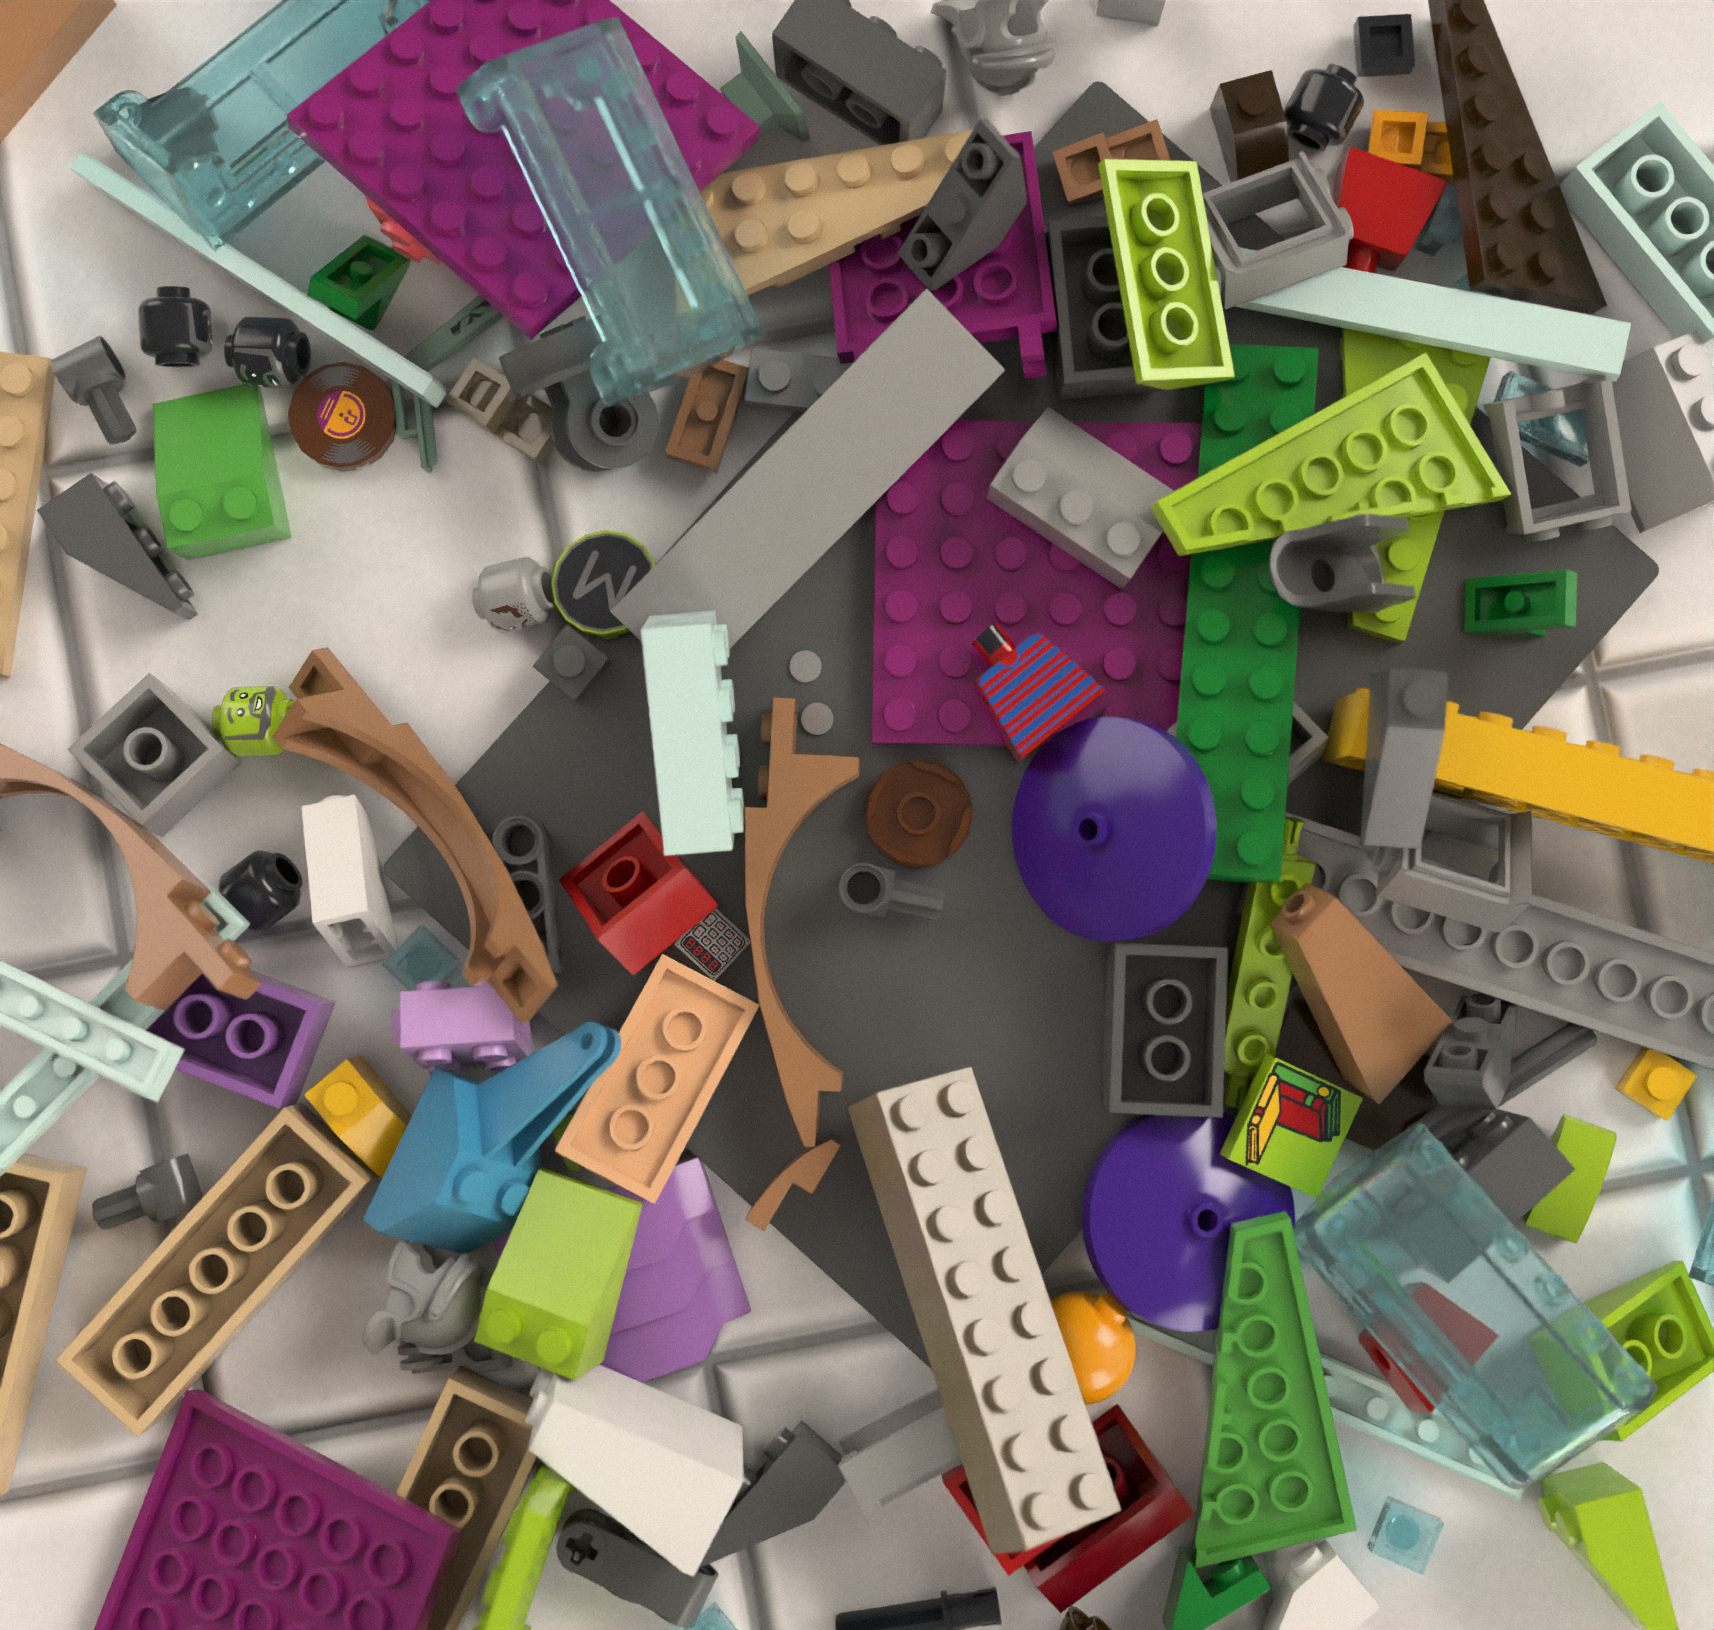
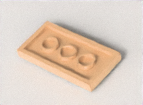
[555,954,760,1205]

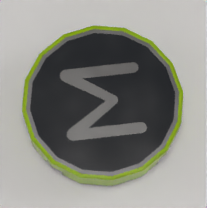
[551,530,656,640]

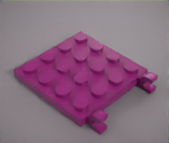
[829,131,1058,379]

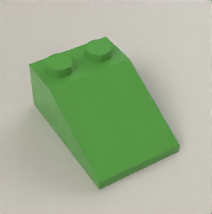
[152,384,292,561]

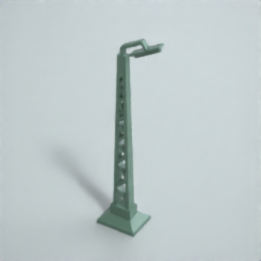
[391,31,810,473]

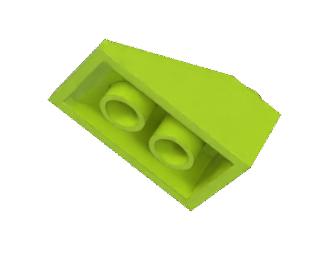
[474,1168,643,1380]
[1528,1261,1714,1442]
[1538,1462,1679,1630]

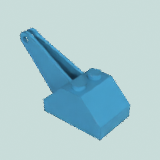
[363,1021,621,1254]

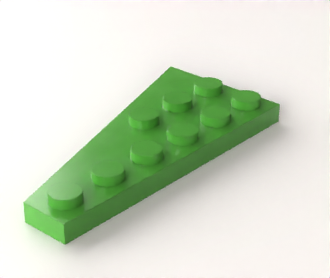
[1191,1211,1357,1568]

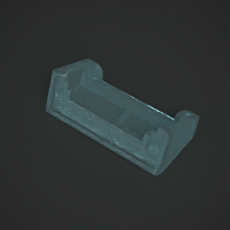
[93,0,431,252]
[455,17,765,408]

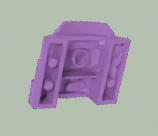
[493,1156,751,1383]

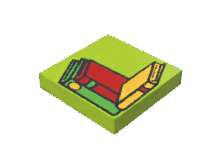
[1220,1053,1363,1198]

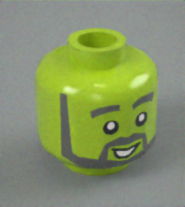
[212,686,294,757]

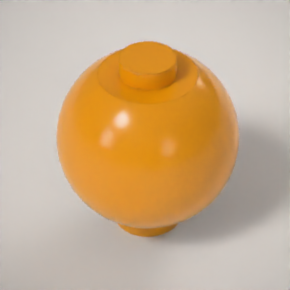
[1050,1291,1136,1405]

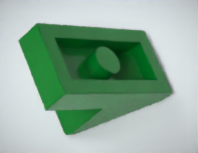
[307,235,411,331]
[1464,569,1577,637]
[1162,1546,1271,1630]

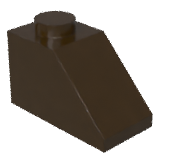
[1209,70,1289,183]

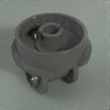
[498,303,659,472]

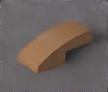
[1052,119,1170,205]
[745,1135,841,1231]

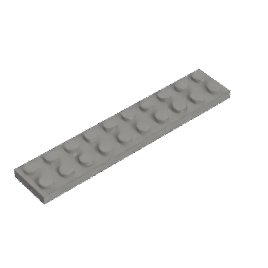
[1236,812,1714,1070]

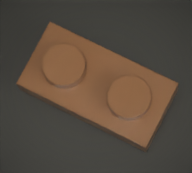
[665,352,749,474]

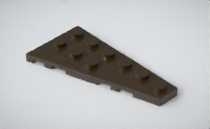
[1428,0,1607,314]

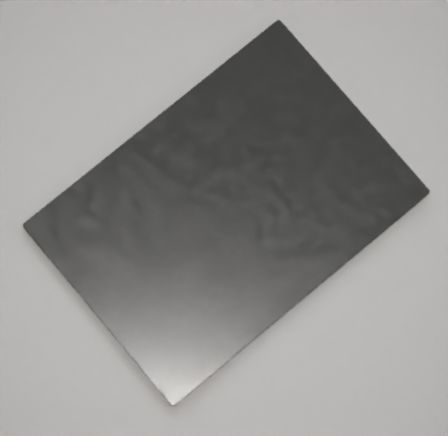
[384,81,1659,1369]

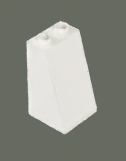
[525,1365,744,1576]

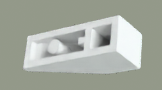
[1261,1540,1381,1630]

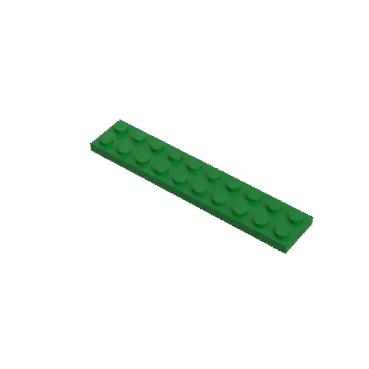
[1176,344,1319,885]

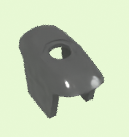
[1269,514,1415,613]

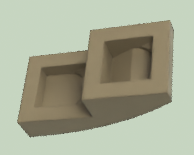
[445,357,555,466]

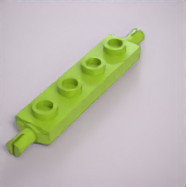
[1223,816,1315,1108]

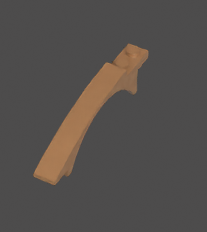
[272,647,558,1024]
[745,697,860,1147]
[0,743,262,1011]

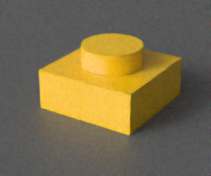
[1615,1047,1698,1121]

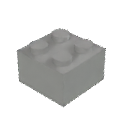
[67,673,242,837]

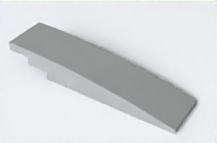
[610,289,1005,649]

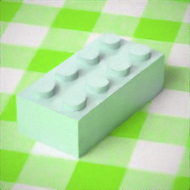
[1559,101,1714,344]
[641,611,745,856]

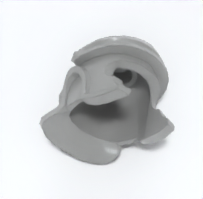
[930,0,1057,96]
[362,1239,487,1355]

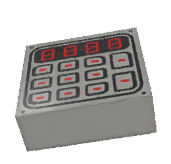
[674,908,751,981]

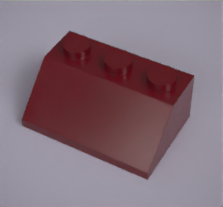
[1023,1404,1196,1613]

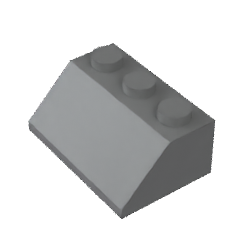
[1578,330,1714,533]
[986,407,1174,590]

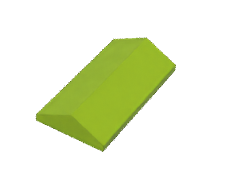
[1098,159,1235,390]

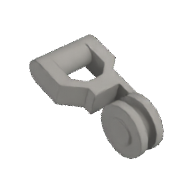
[397,1343,513,1374]

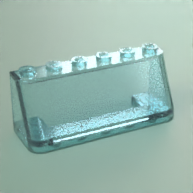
[1294,1121,1658,1490]

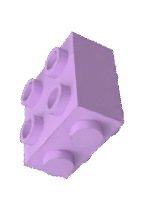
[391,981,532,1075]

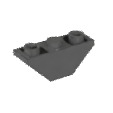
[897,119,1027,291]
[1424,993,1518,1110]

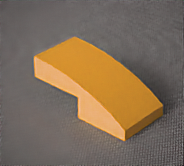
[1368,109,1454,183]

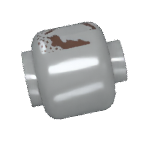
[472,557,556,633]

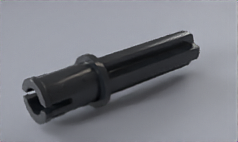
[835,1587,1002,1630]

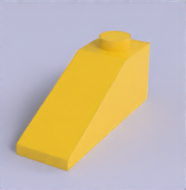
[304,1055,412,1179]

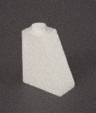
[301,794,399,968]

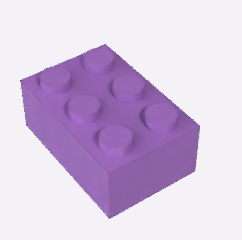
[146,970,336,1109]

